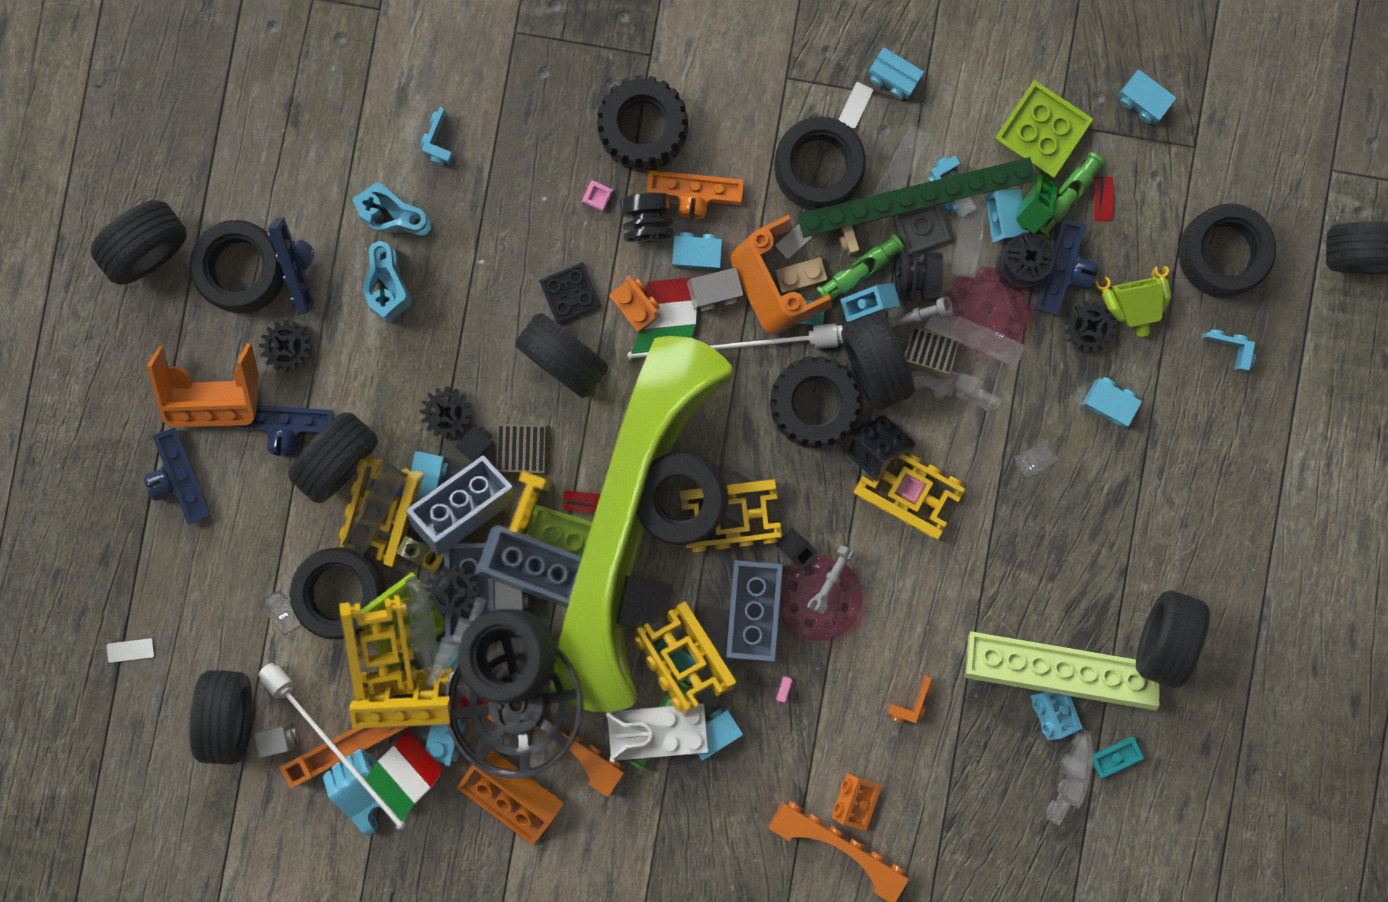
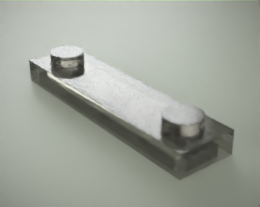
[342,463,408,556]
[695,608,729,706]

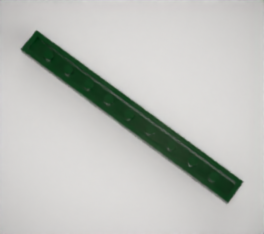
[797,157,1036,238]

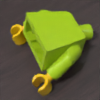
[1095,266,1172,337]

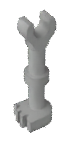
[886,297,954,329]
[807,545,861,614]

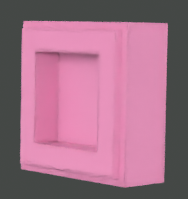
[582,180,613,212]
[894,473,925,504]
[776,675,792,702]

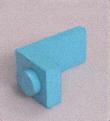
[420,107,454,166]
[928,156,960,214]
[1202,329,1256,372]

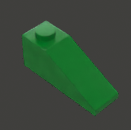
[1015,171,1058,234]

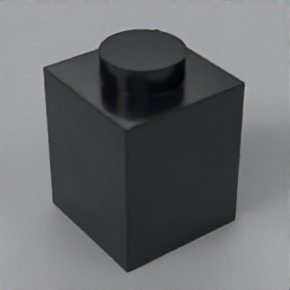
[455,426,494,463]
[776,528,819,571]

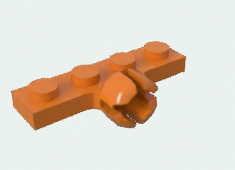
[647,170,744,220]

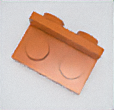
[609,276,661,333]
[832,773,882,831]

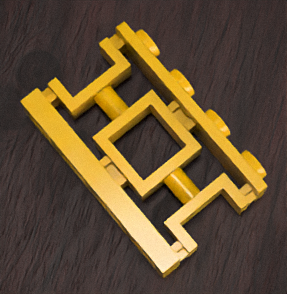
[852,453,966,540]
[339,454,425,567]
[679,479,782,552]
[340,595,417,700]
[633,601,736,716]
[349,668,452,728]

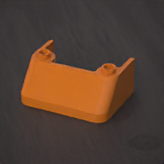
[730,215,832,335]
[147,343,259,427]

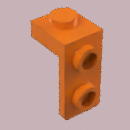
[886,675,934,724]

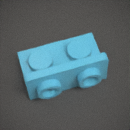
[1031,692,1083,740]
[426,718,466,766]

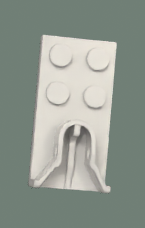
[606,703,708,762]

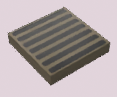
[905,327,960,379]
[496,424,546,473]

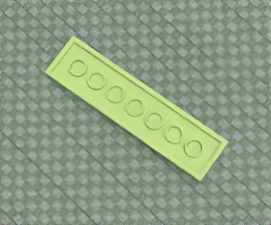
[965,631,1159,711]

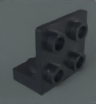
[844,415,916,482]

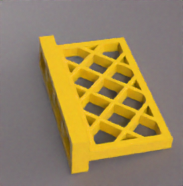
[509,471,553,533]

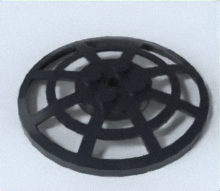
[445,631,584,779]

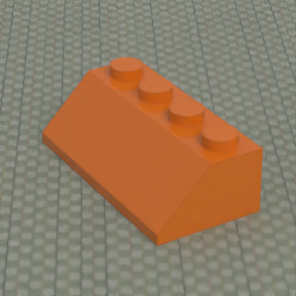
[456,750,564,845]

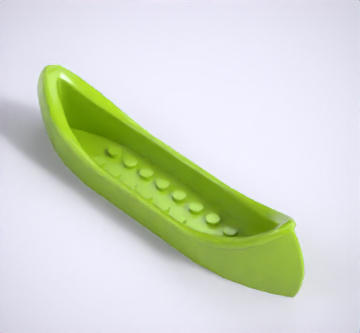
[551,336,733,712]

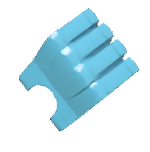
[352,183,432,237]
[363,241,413,323]
[323,749,381,836]

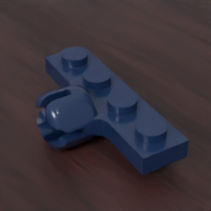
[268,217,315,315]
[1035,218,1098,316]
[235,405,334,457]
[144,427,211,525]

